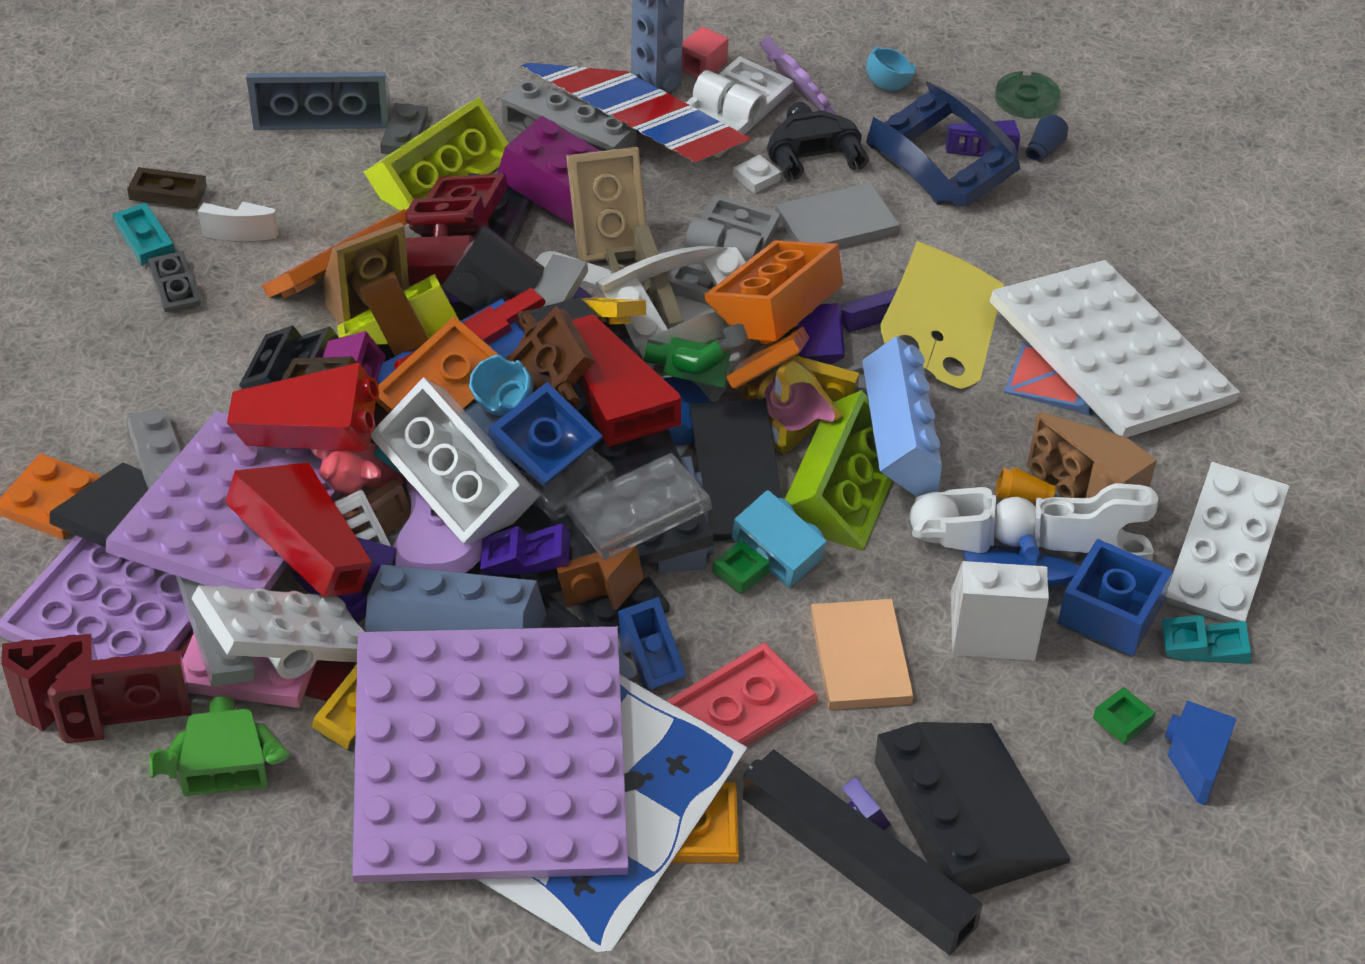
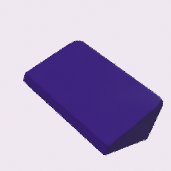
[839,288,897,333]
[797,303,845,365]

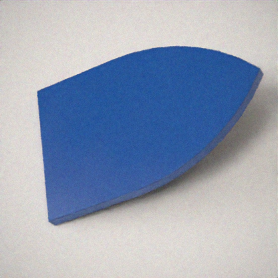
[962,534,1080,586]

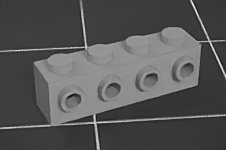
[501,78,636,151]

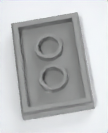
[775,182,900,248]

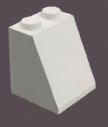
[951,561,1049,661]

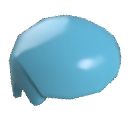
[866,46,916,92]
[469,355,534,416]

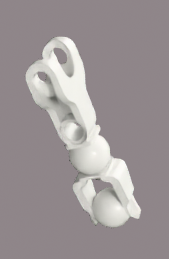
[909,483,1159,561]

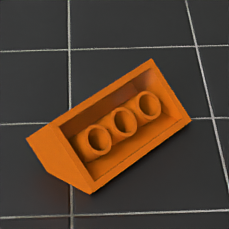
[705,240,843,344]

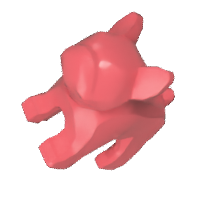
[311,427,405,510]

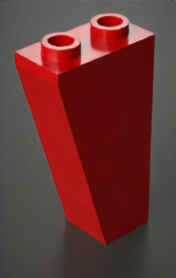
[227,362,379,451]
[225,462,372,598]

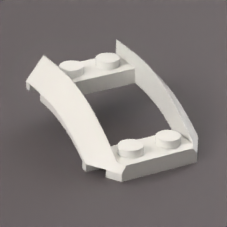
[596,246,746,369]

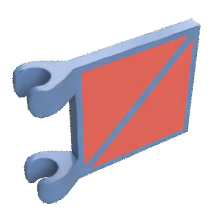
[1004,344,1100,418]

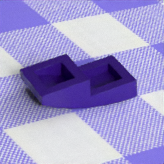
[480,523,570,575]

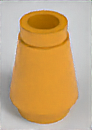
[994,466,1056,506]

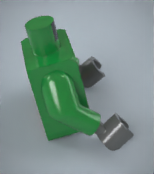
[643,323,748,387]

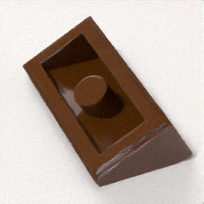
[359,271,429,356]

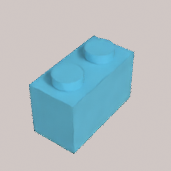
[731,490,827,588]

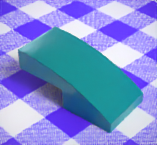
[1162,615,1252,664]

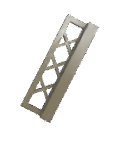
[606,225,684,329]

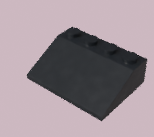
[874,722,1070,895]

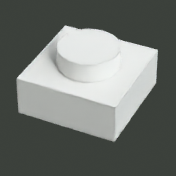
[733,154,781,194]

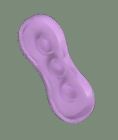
[393,478,483,573]

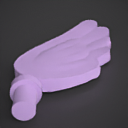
[759,35,837,115]

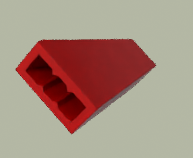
[572,314,681,447]

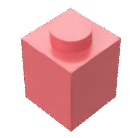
[682,26,729,78]

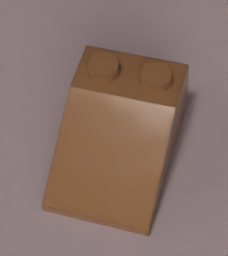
[323,222,409,325]

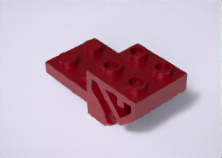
[405,174,508,286]
[1,634,191,744]

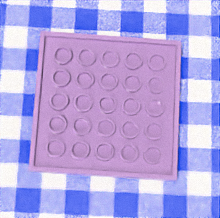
[352,627,628,883]

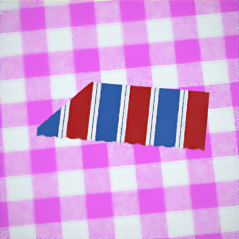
[520,63,752,163]

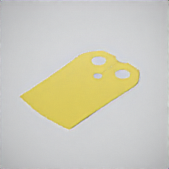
[880,241,1004,389]

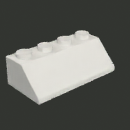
[371,377,540,545]

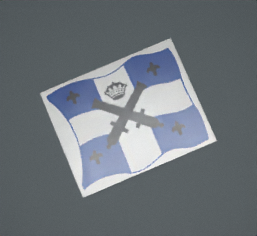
[477,675,747,952]

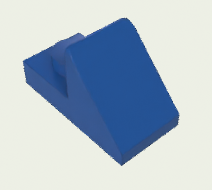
[618,597,687,690]

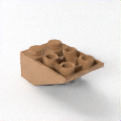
[1027,412,1157,498]

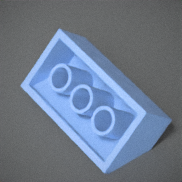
[862,336,942,497]

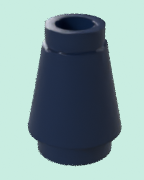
[1025,114,1069,162]

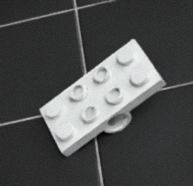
[686,56,794,158]
[1164,462,1290,623]
[191,585,364,679]

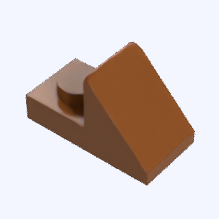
[556,541,644,610]

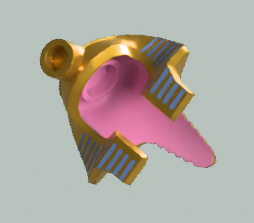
[742,358,842,454]

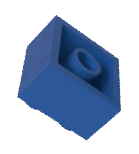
[1057,539,1173,656]

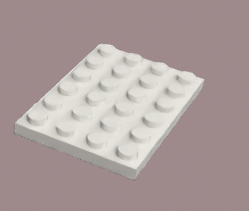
[989,260,1240,437]

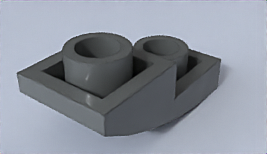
[148,251,201,312]

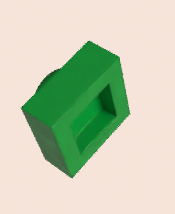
[712,540,770,594]
[1093,687,1156,745]

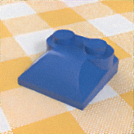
[487,382,603,486]

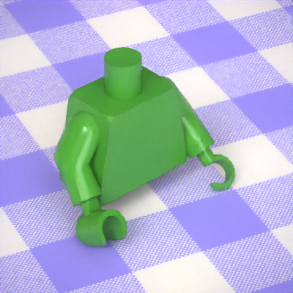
[149,696,290,796]

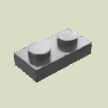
[380,103,428,154]

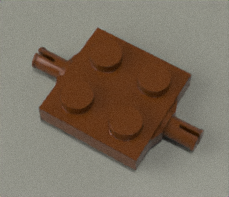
[506,305,595,409]

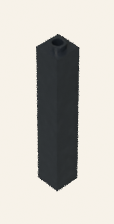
[743,749,983,956]

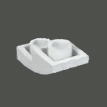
[198,202,279,241]

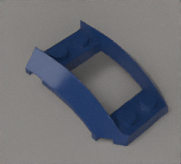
[866,81,1021,206]

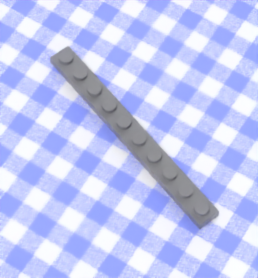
[127,410,255,687]

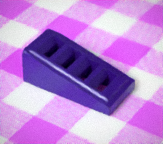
[945,120,1020,157]

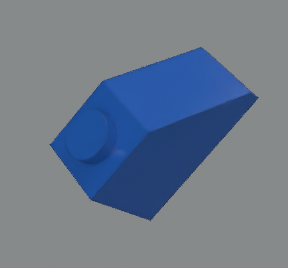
[1165,700,1237,806]

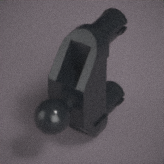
[767,102,869,181]

